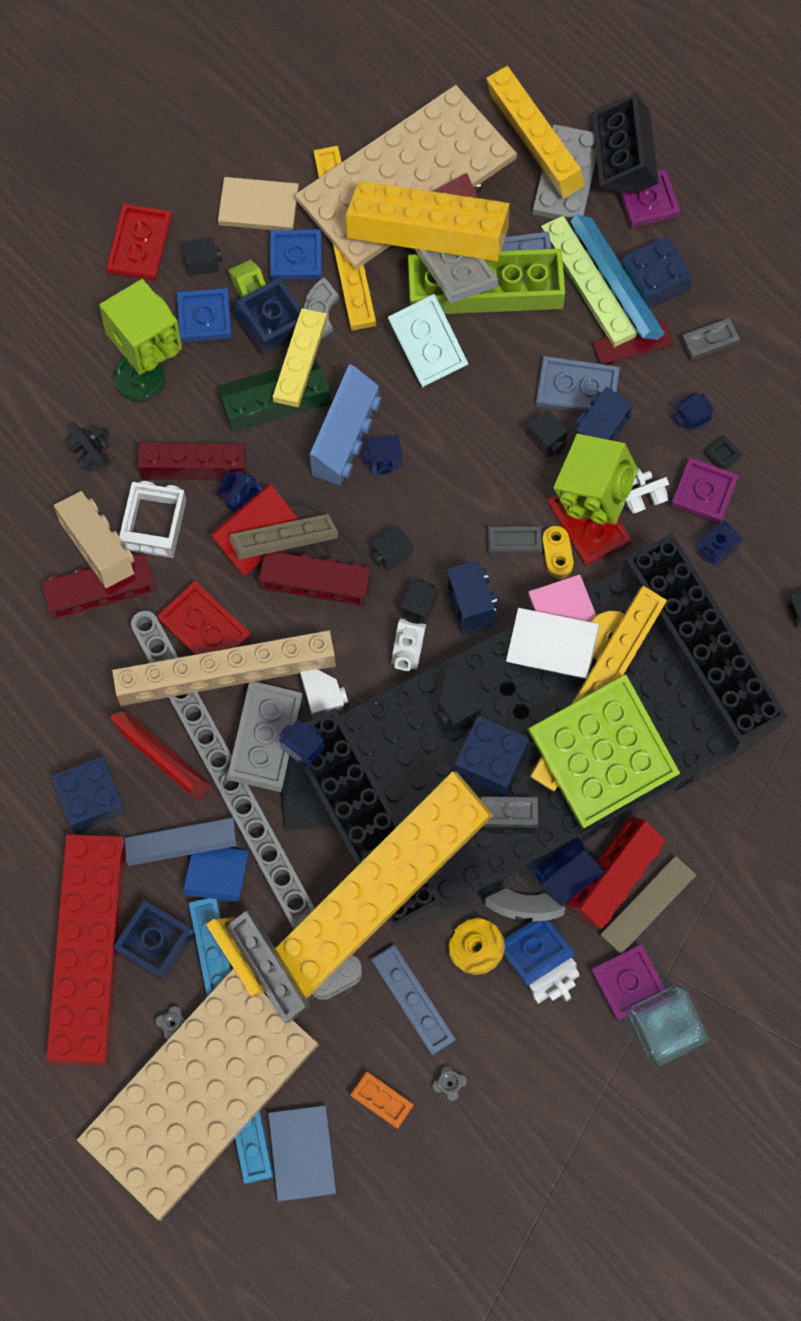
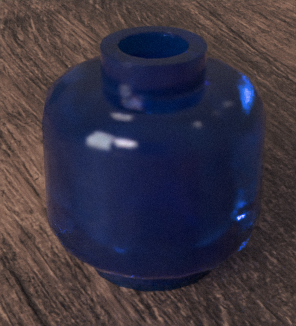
[674,392,714,431]

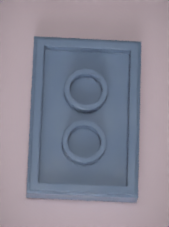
[536,356,620,414]
[268,1105,336,1202]

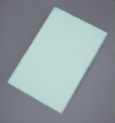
[388,294,468,387]

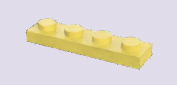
[273,308,327,408]

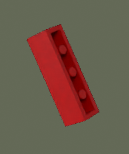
[566,817,666,929]

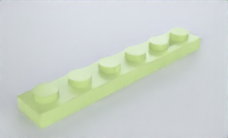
[541,216,637,347]

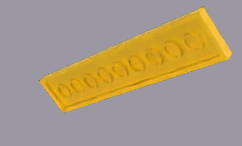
[275,772,494,999]

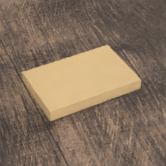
[218,177,299,230]

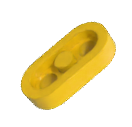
[542,526,574,579]

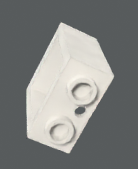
[119,481,187,558]

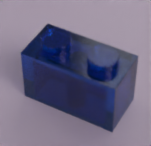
[535,837,605,906]

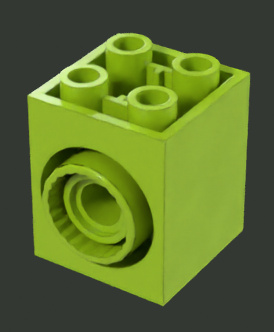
[99,279,182,375]
[554,434,639,525]

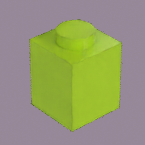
[228,260,266,298]

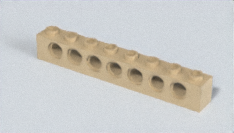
[112,630,336,706]

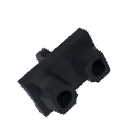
[64,423,112,472]

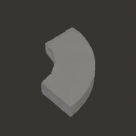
[303,277,339,339]
[485,888,565,921]

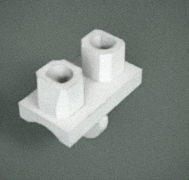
[625,467,669,514]
[391,619,426,671]
[529,958,580,1004]

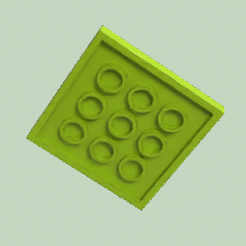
[527,674,680,828]

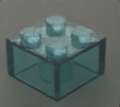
[626,984,710,1066]

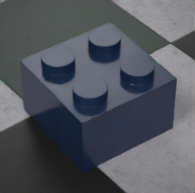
[622,236,693,309]
[234,278,301,355]
[575,386,633,441]
[446,560,498,636]
[454,716,530,797]
[51,756,127,834]
[113,900,195,983]

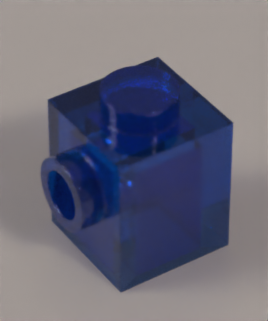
[363,435,403,475]
[698,520,743,567]
[279,719,325,769]

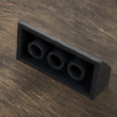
[592,93,659,194]

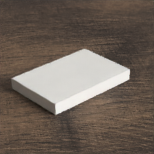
[506,608,600,679]

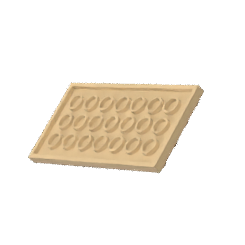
[295,85,517,270]
[77,968,319,1221]

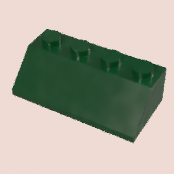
[217,357,331,433]

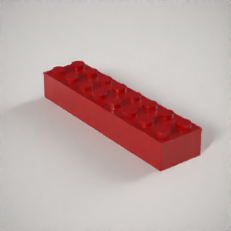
[47,835,126,1067]

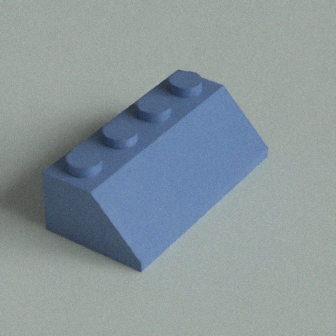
[310,364,382,486]

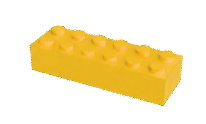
[346,181,510,261]

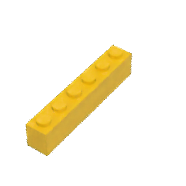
[486,66,585,199]

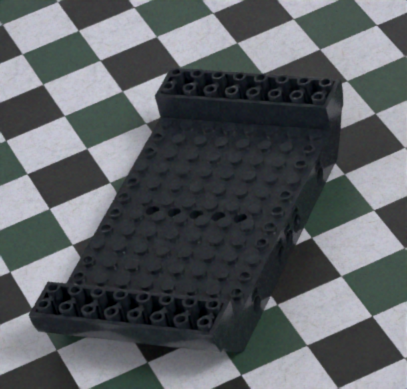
[285,533,788,932]

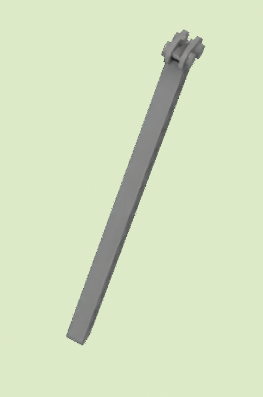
[131,611,362,1000]

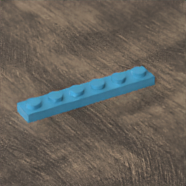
[570,215,665,340]

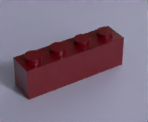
[138,443,247,481]
[259,550,371,607]
[41,554,157,620]

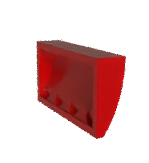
[110,712,212,802]

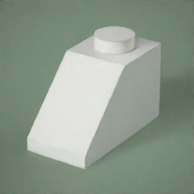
[300,669,348,719]

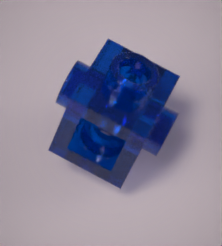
[216,471,263,512]

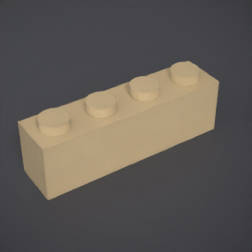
[53,491,134,588]

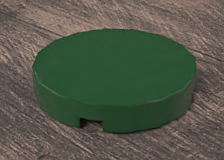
[114,357,166,403]

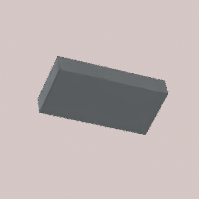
[488,526,542,554]

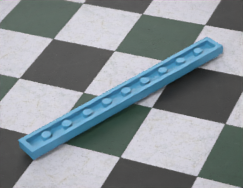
[189,898,274,1184]

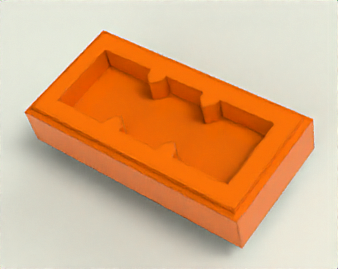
[350,1072,414,1130]

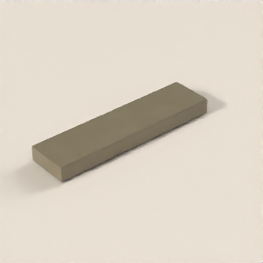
[229,514,338,560]
[600,856,696,955]

